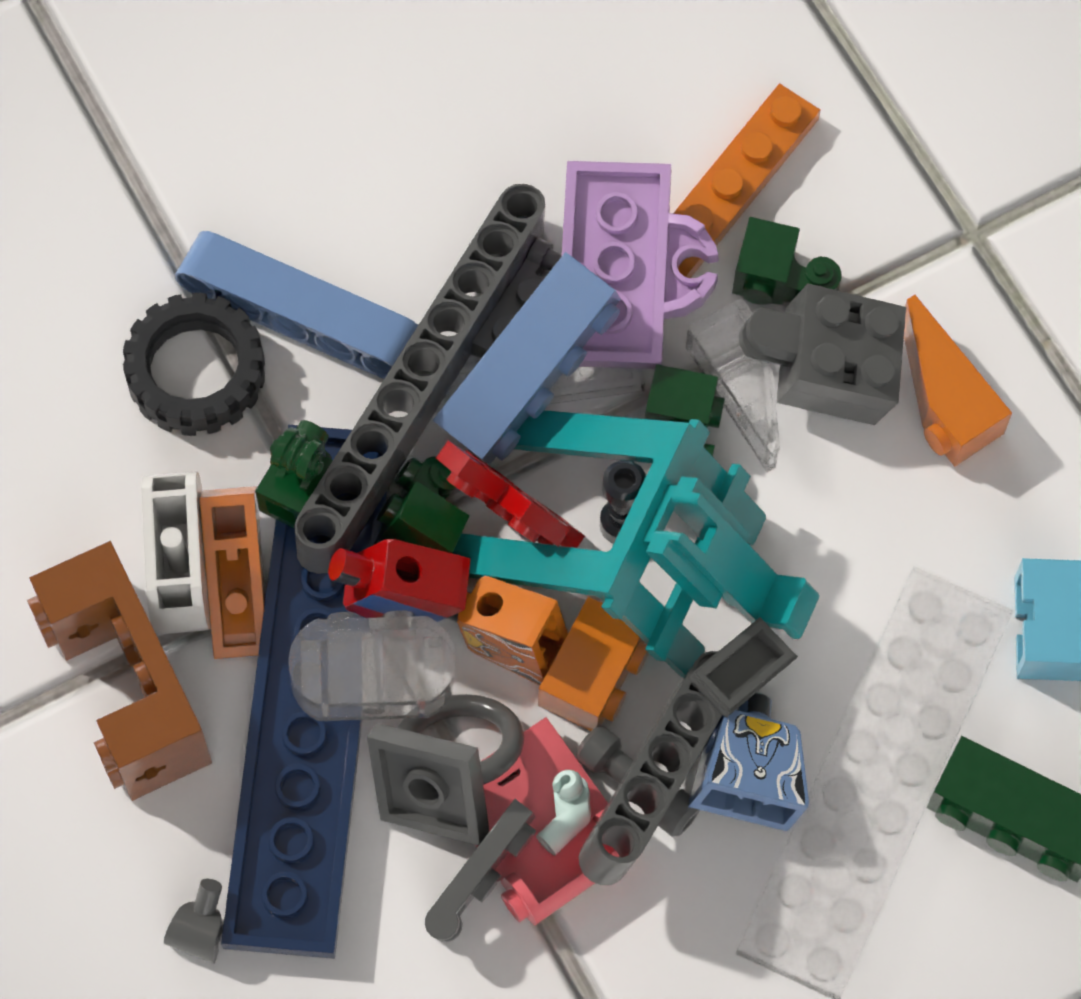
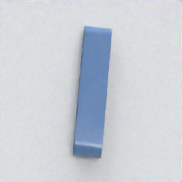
[175,231,418,379]

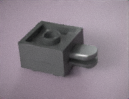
[739,284,906,425]

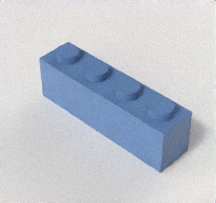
[433,252,621,465]

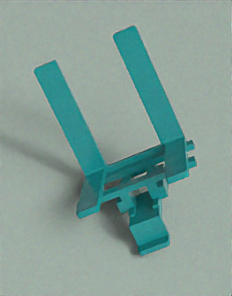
[452,410,820,678]

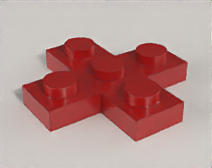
[436,440,585,548]

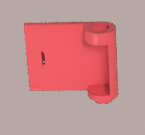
[474,717,620,925]

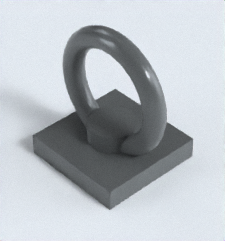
[367,694,524,845]

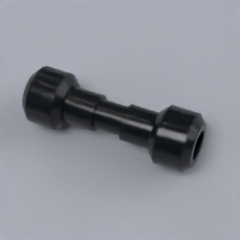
[599,460,646,544]

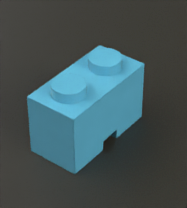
[1014,558,1081,681]

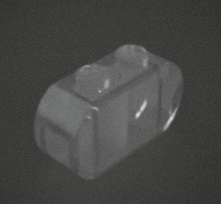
[288,610,456,721]

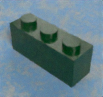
[926,735,1081,883]

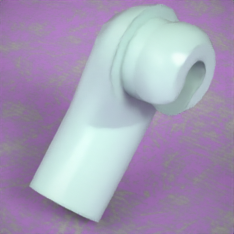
[536,770,591,856]

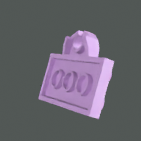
[562,161,719,369]

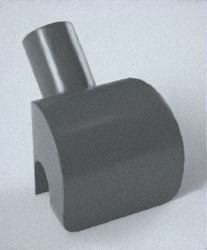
[164,878,223,964]

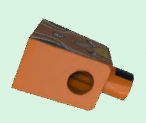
[447,576,568,685]

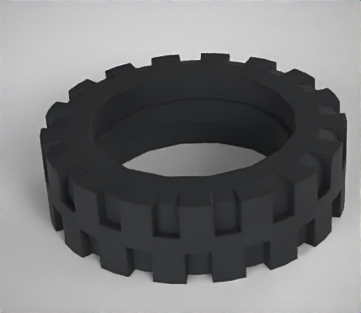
[123,293,265,436]

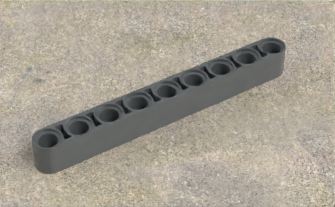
[295,184,545,574]

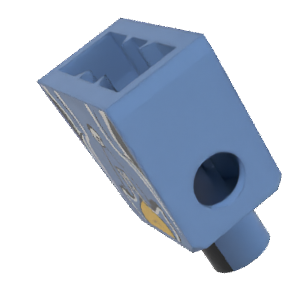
[689,693,809,831]

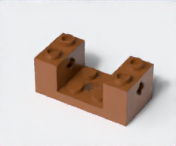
[27,540,212,801]

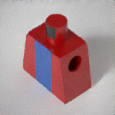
[328,539,470,634]

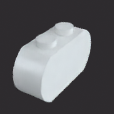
[141,472,211,635]

